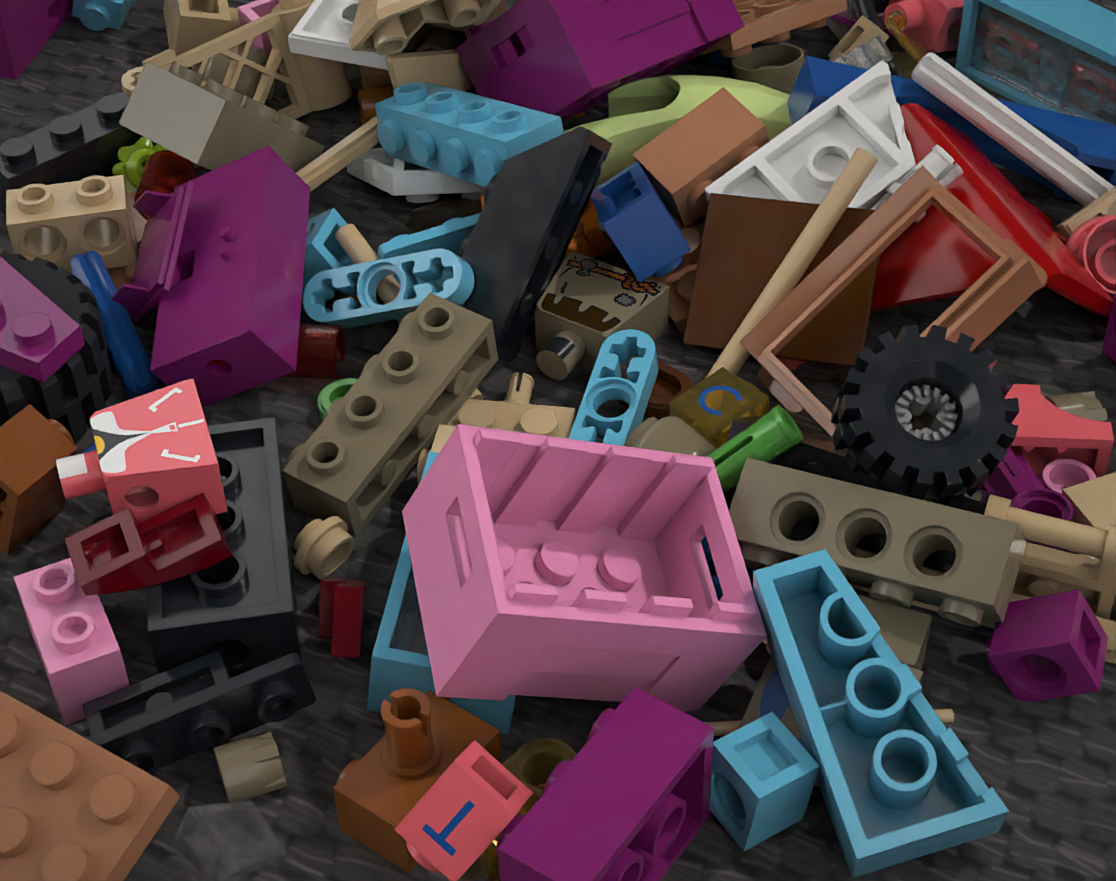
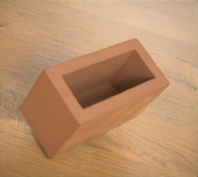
[632,87,770,228]

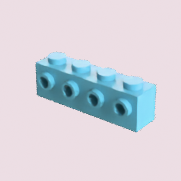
[374,82,564,187]

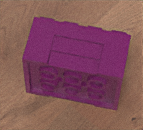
[455,0,745,121]

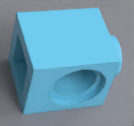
[709,712,820,851]

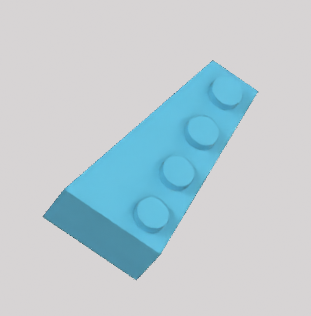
[753,549,1009,878]

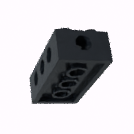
[147,417,303,677]

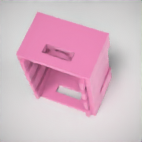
[402,424,767,712]

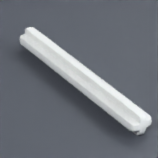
[911,52,1114,207]

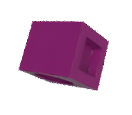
[986,589,1108,702]

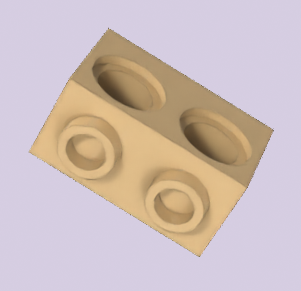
[6,175,138,273]

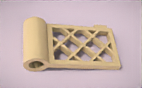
[135,0,353,176]

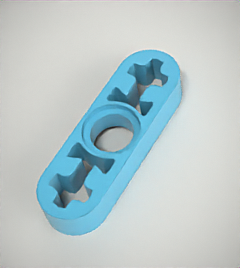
[303,248,474,330]
[568,329,659,446]

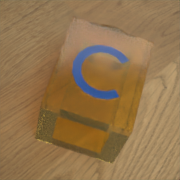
[670,367,769,449]

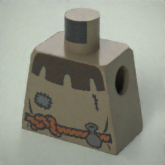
[535,251,669,380]

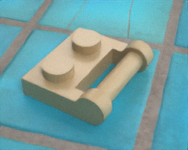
[984,494,1116,619]

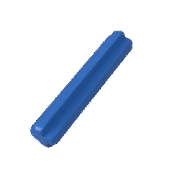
[70,250,159,399]

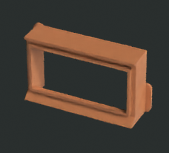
[739,165,1047,437]

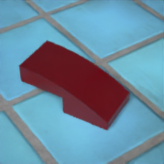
[64,493,232,595]

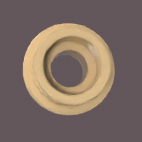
[293,516,355,580]

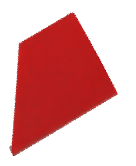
[871,103,1113,314]

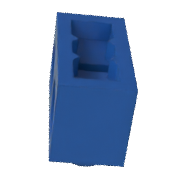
[591,161,691,282]

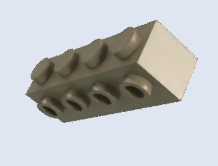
[282,293,498,536]

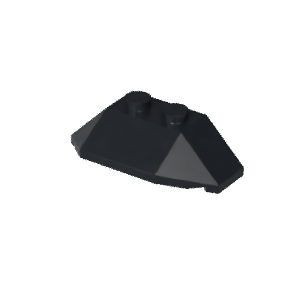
[459,126,612,362]

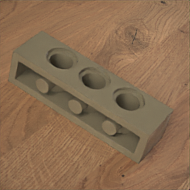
[729,458,1027,627]

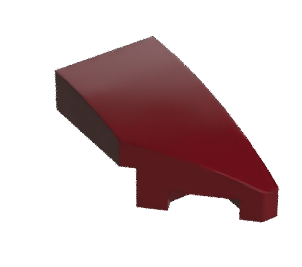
[318,577,367,658]

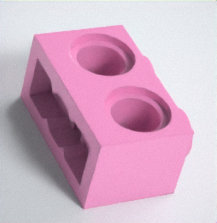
[14,558,130,726]

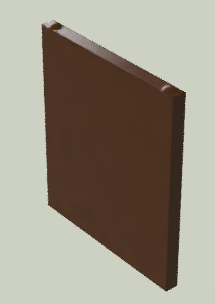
[683,193,881,368]

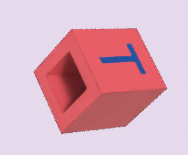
[394,740,533,881]

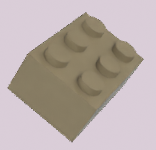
[119,61,325,173]

